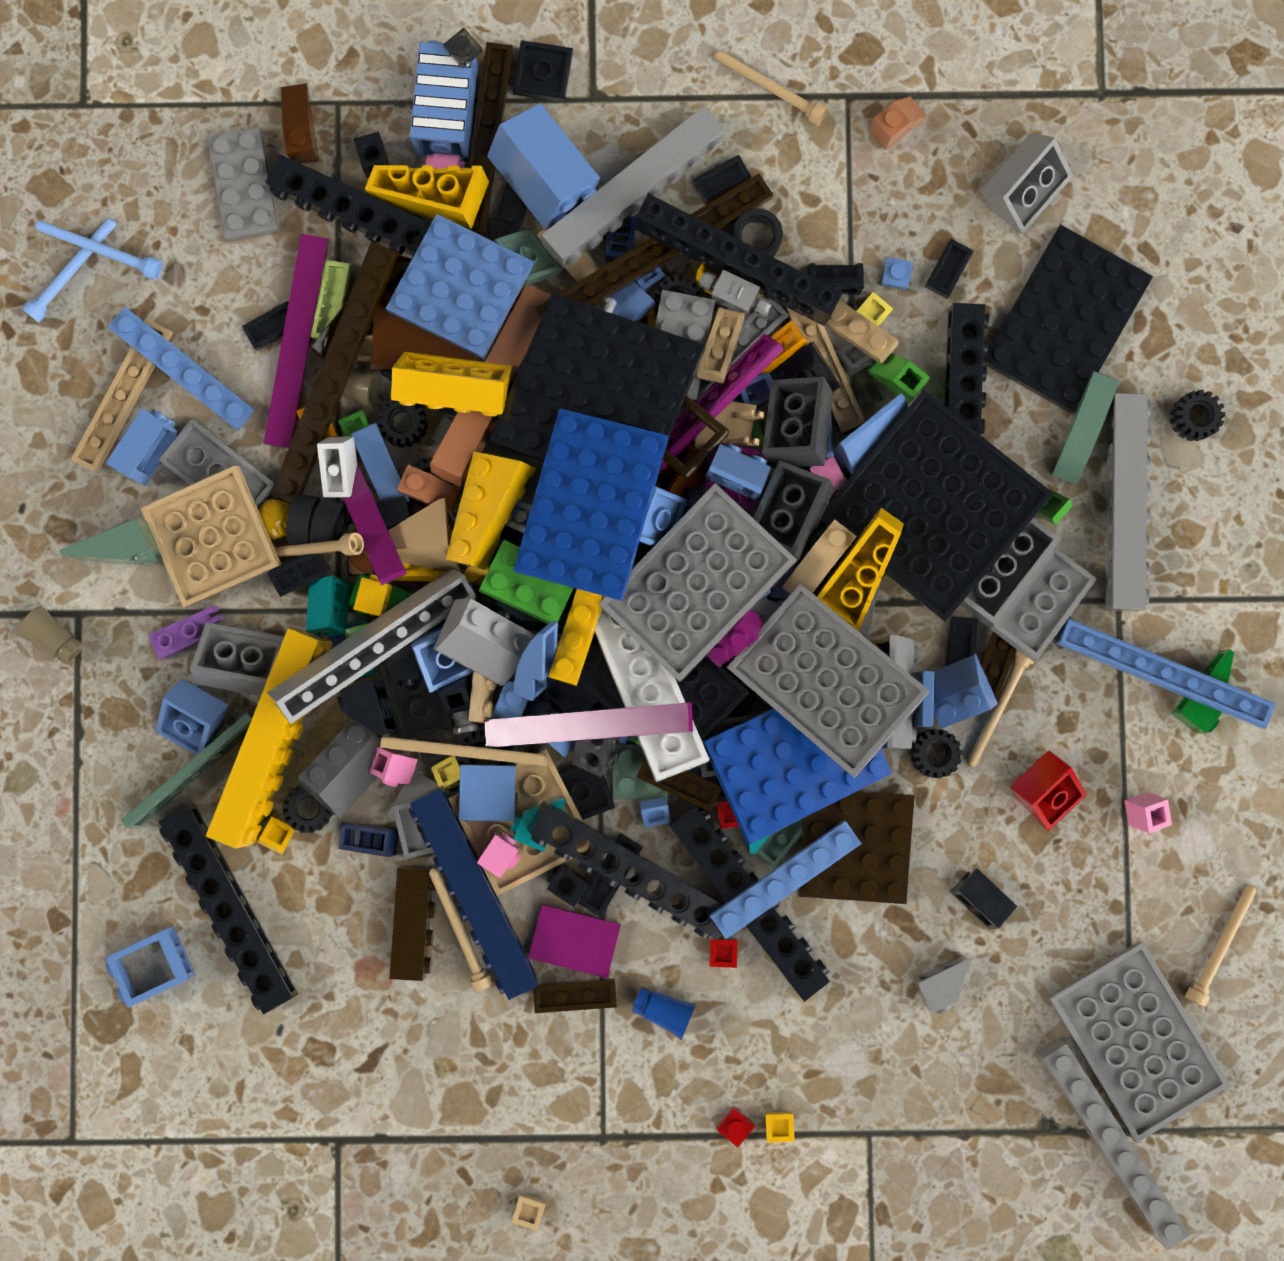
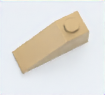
[782,520,857,594]

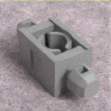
[699,270,772,318]

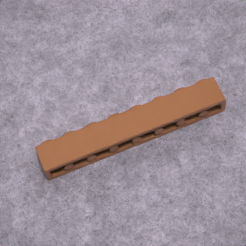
[430,285,551,487]

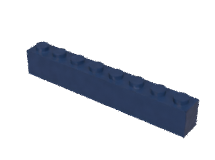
[408,785,539,1000]

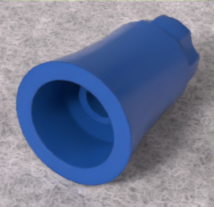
[632,987,696,1040]

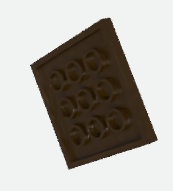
[797,790,915,904]

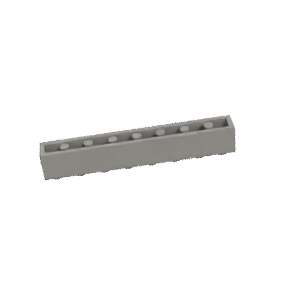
[542,105,725,269]
[1105,393,1151,611]
[267,568,477,724]
[1035,1037,1190,1251]

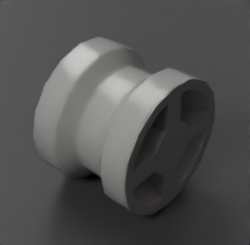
[450,710,480,735]

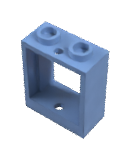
[106,408,180,486]
[105,926,196,1008]

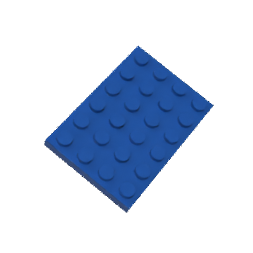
[513,408,669,601]
[702,708,892,844]

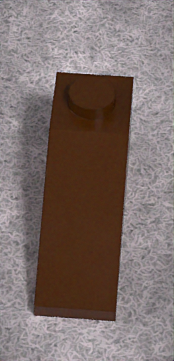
[281,83,319,164]

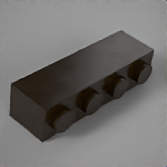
[389,866,436,981]

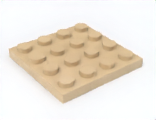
[141,465,282,608]
[448,748,589,896]

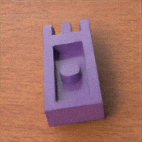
[149,605,226,660]

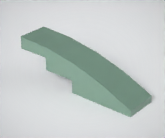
[1051,371,1119,485]

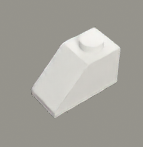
[317,436,357,497]

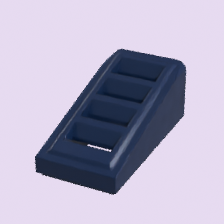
[605,214,637,262]
[338,822,399,857]

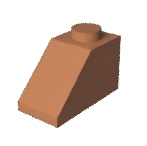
[869,96,927,150]
[397,465,460,511]

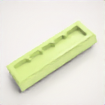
[310,260,353,340]

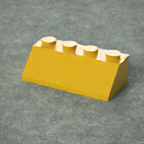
[391,352,513,416]

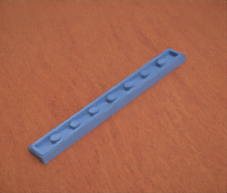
[1056,618,1276,729]

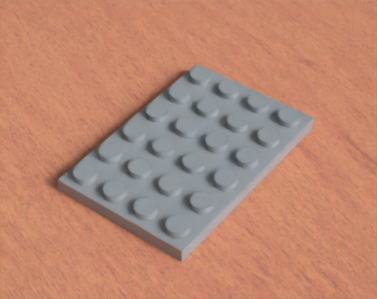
[599,483,797,682]
[727,584,930,778]
[1048,941,1230,1143]

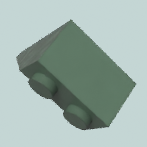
[59,518,161,566]

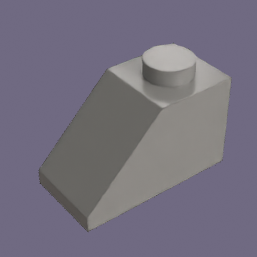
[914,955,970,1014]

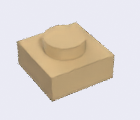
[511,1193,546,1231]

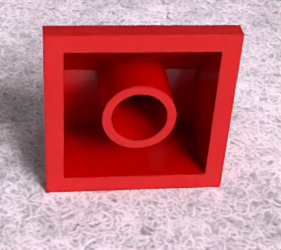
[1010,750,1087,832]

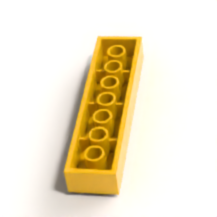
[206,628,332,849]

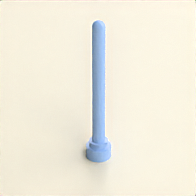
[21,218,116,323]
[35,220,162,281]

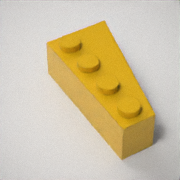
[365,165,489,229]
[446,452,537,570]
[815,508,904,632]

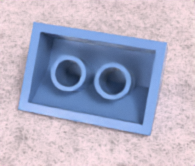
[834,393,909,480]

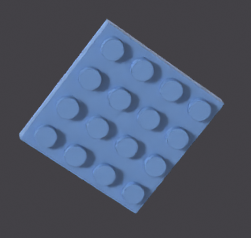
[386,214,534,359]

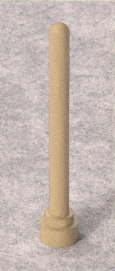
[715,50,828,126]
[274,533,364,557]
[967,649,1034,767]
[429,867,495,992]
[1184,885,1256,1007]

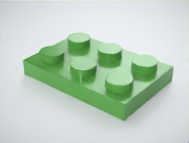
[479,540,573,624]

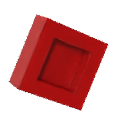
[716,800,739,829]
[709,938,738,968]
[716,1106,755,1148]

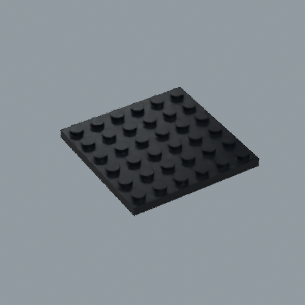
[489,293,706,463]
[820,390,1054,622]

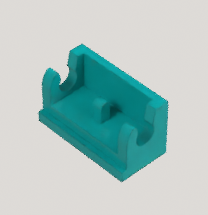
[306,575,350,637]

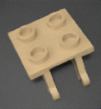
[695,401,764,450]

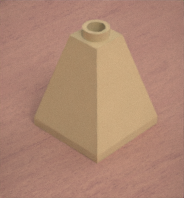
[388,498,461,572]

